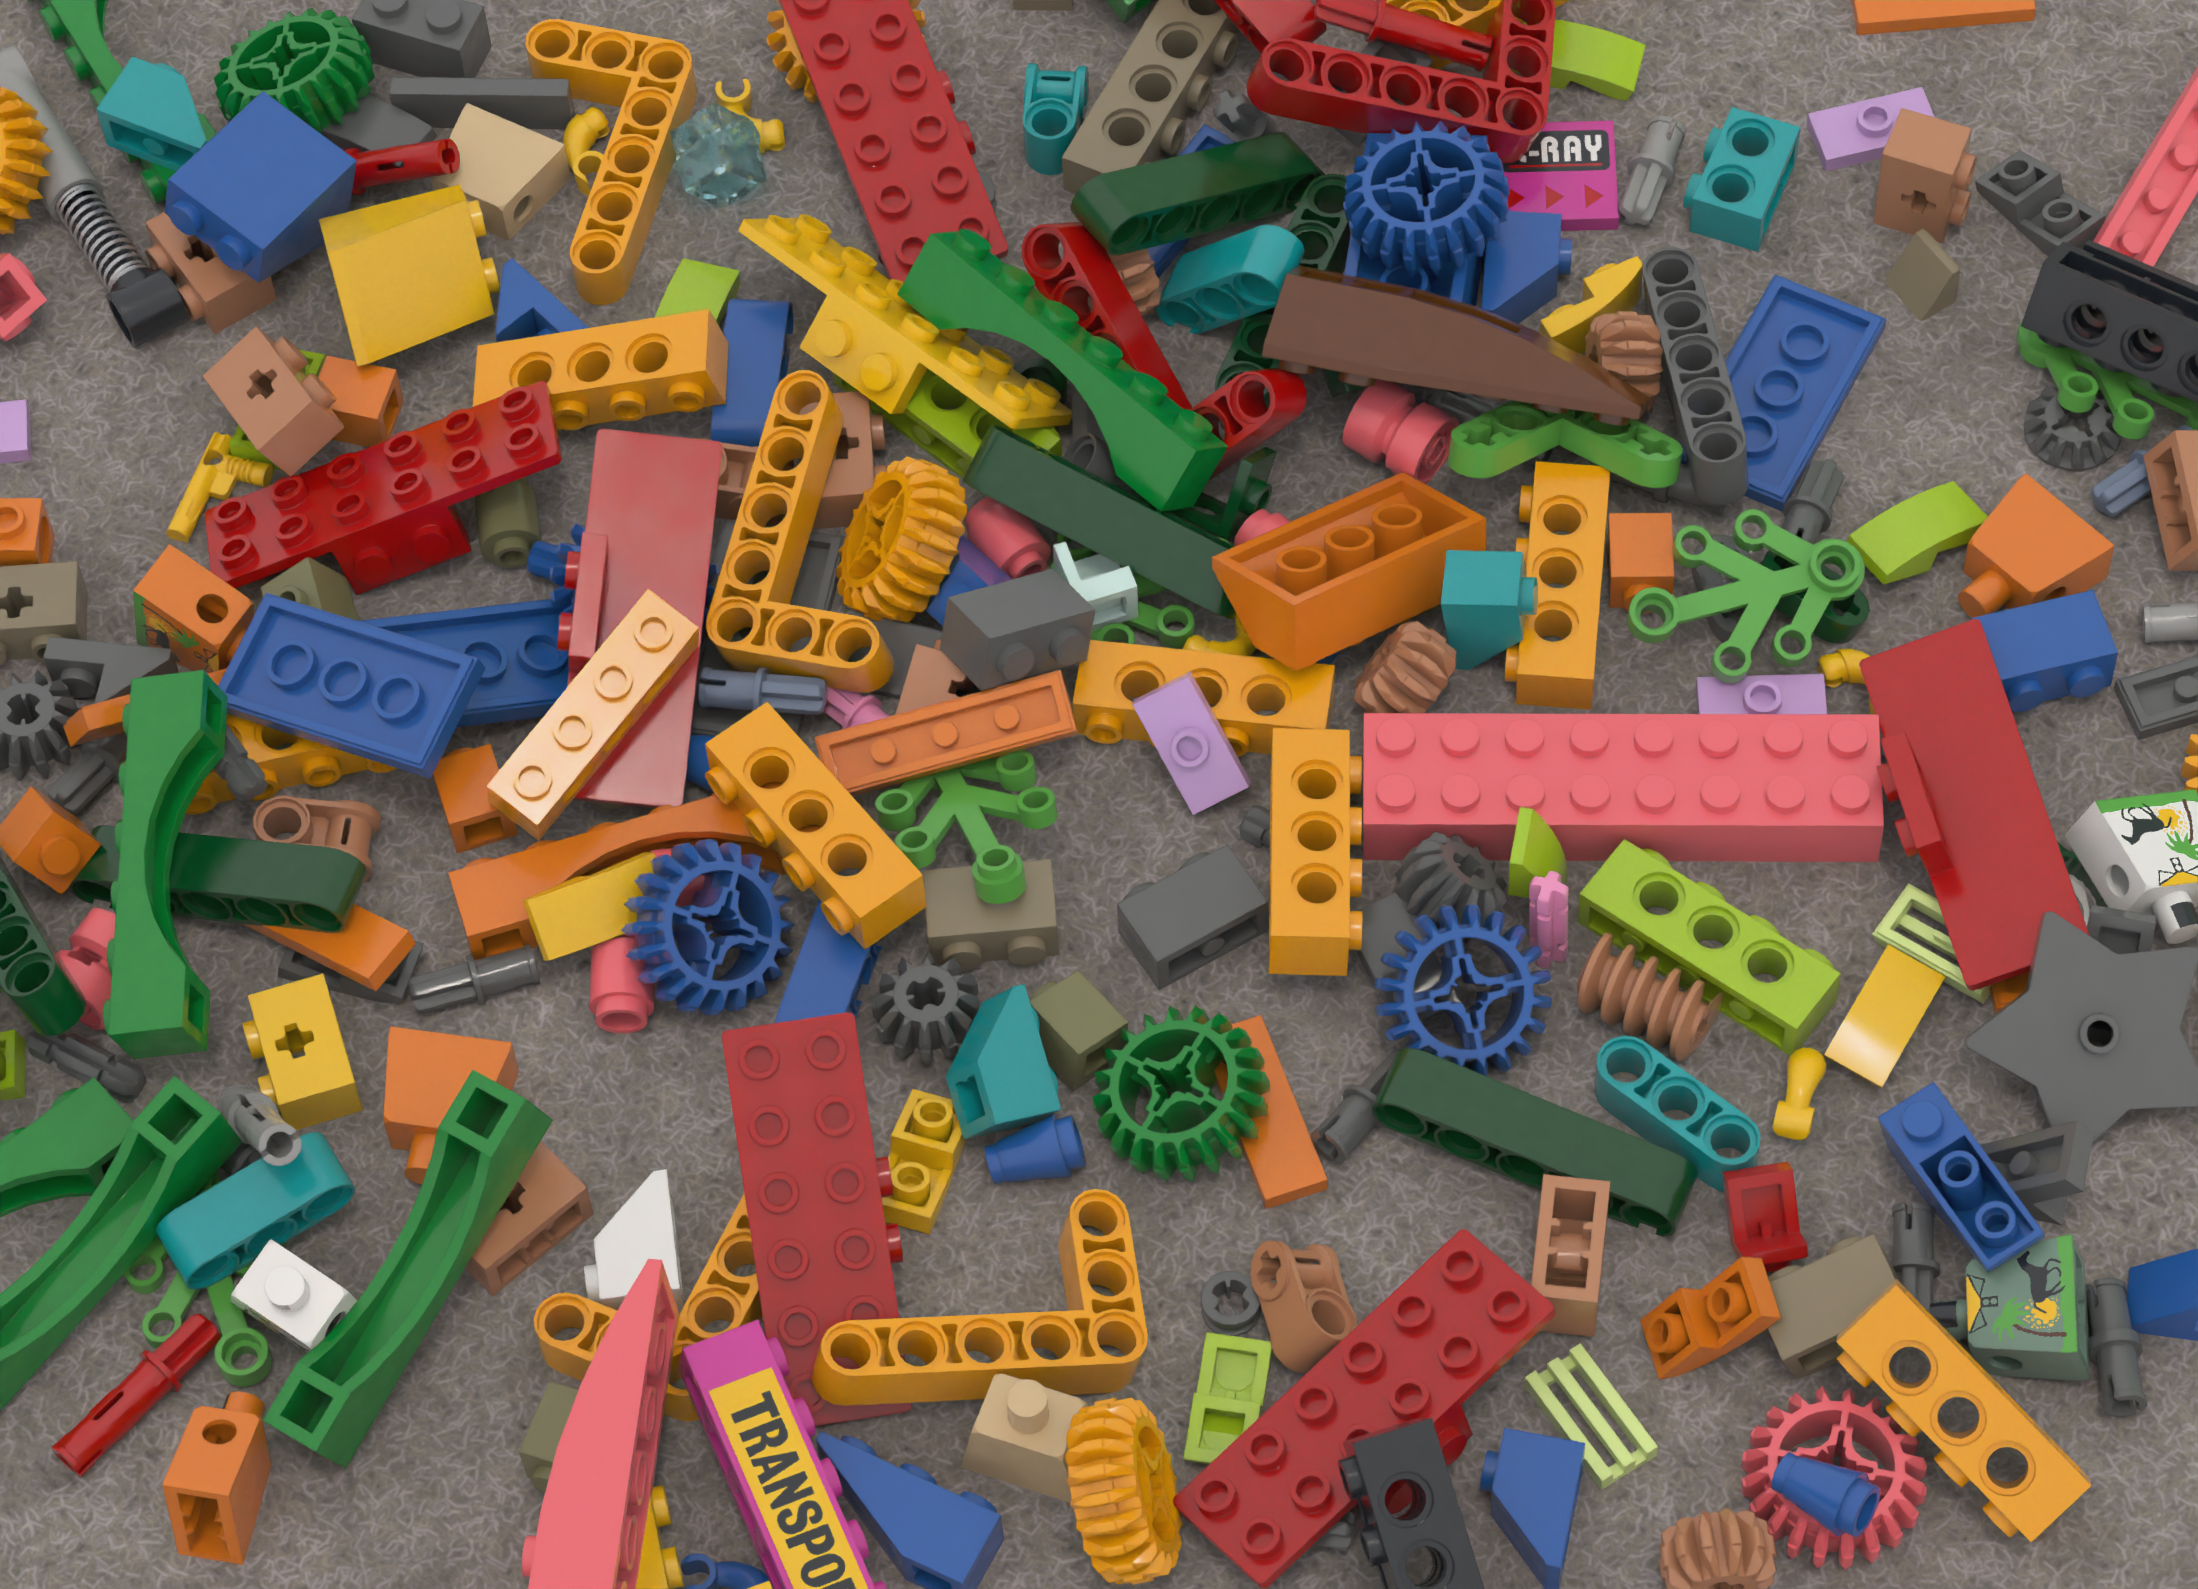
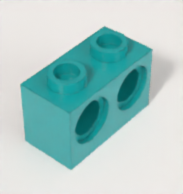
[1683,107,1801,252]

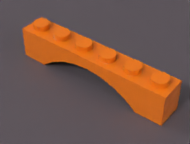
[448,782,822,960]

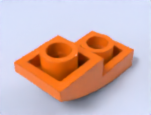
[1640,1257,1781,1380]

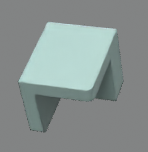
[1053,542,1138,632]

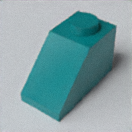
[96,56,207,171]
[1441,550,1538,670]

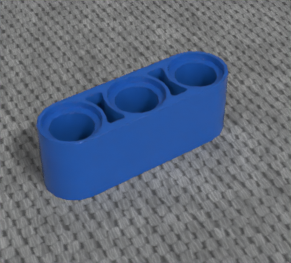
[711,298,794,447]
[775,899,882,1023]

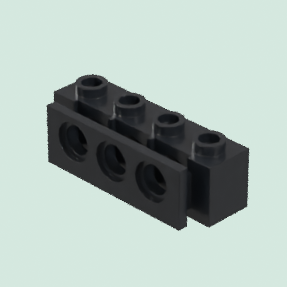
[2021,239,2198,402]
[1338,1417,1485,1589]

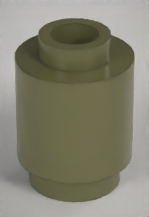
[475,477,542,568]

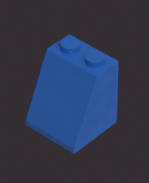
[165,91,357,283]

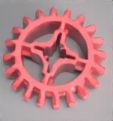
[1741,1385,1927,1570]

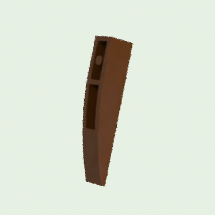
[1262,265,1650,425]

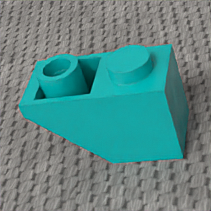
[946,984,1062,1140]

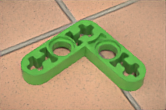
[1447,400,1683,488]

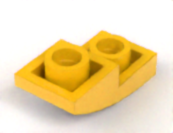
[1540,256,1643,354]
[522,852,655,961]
[1824,944,1946,1089]
[882,1089,967,1235]

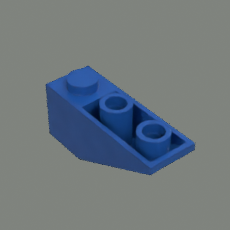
[1878,1082,2045,1272]
[816,1431,1004,1589]

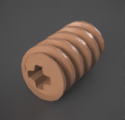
[1577,932,1723,1061]

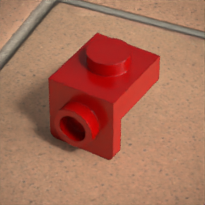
[1722,1161,1809,1272]

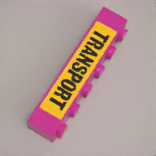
[678,1320,887,1589]

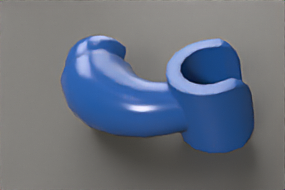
[681,1554,769,1589]

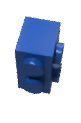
[1971,590,2118,712]

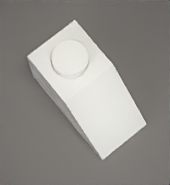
[584,1169,685,1316]

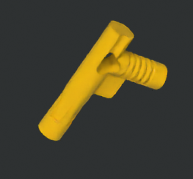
[166,432,274,543]

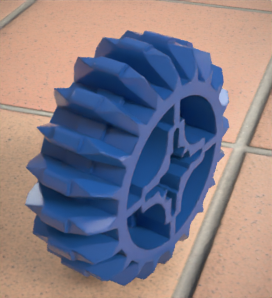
[1343,120,1510,277]
[621,839,796,1016]
[1374,905,1552,1076]

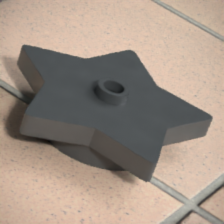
[1964,911,2198,1143]

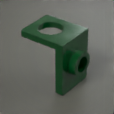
[1168,447,1277,539]

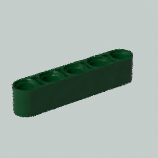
[1070,132,1325,256]
[1215,173,1351,431]
[963,424,1236,619]
[69,825,367,933]
[0,857,86,1036]
[1372,1048,1698,1237]

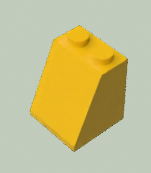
[319,184,500,367]

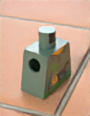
[1929,1235,2090,1381]

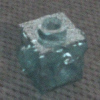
[670,102,767,208]

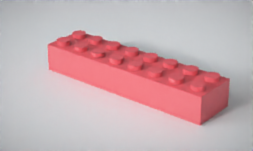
[1363,713,1884,862]

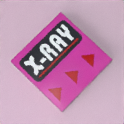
[1502,121,1619,231]

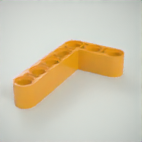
[525,19,697,305]
[706,370,894,693]
[812,1189,1148,1406]
[534,1193,763,1422]

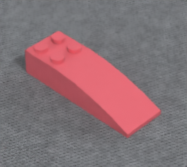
[522,1259,679,1589]

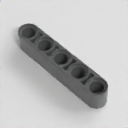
[1643,247,1749,505]

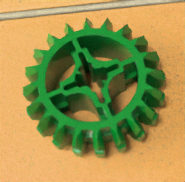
[213,8,375,134]
[1092,1005,1270,1182]

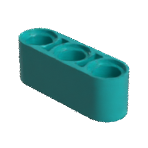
[1155,224,1305,334]
[1594,1036,1761,1192]
[156,1132,355,1290]

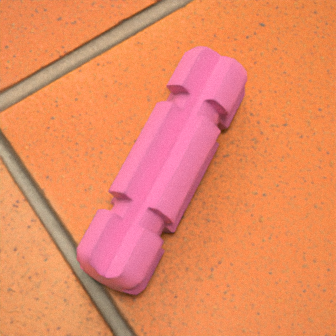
[1529,871,1569,969]

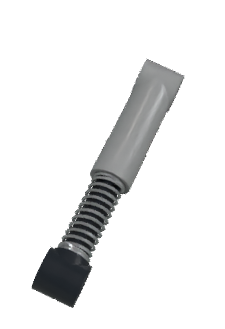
[0,45,189,348]

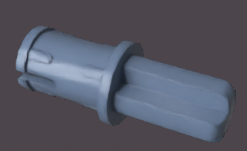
[2090,425,2193,517]
[699,667,828,716]

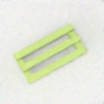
[1872,883,1991,1004]
[1524,1343,1658,1490]

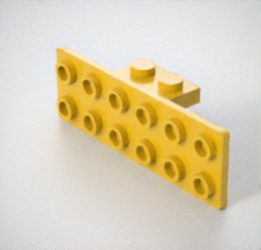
[738,214,1072,430]

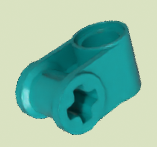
[1022,63,1089,175]

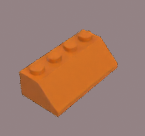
[1212,472,1486,671]

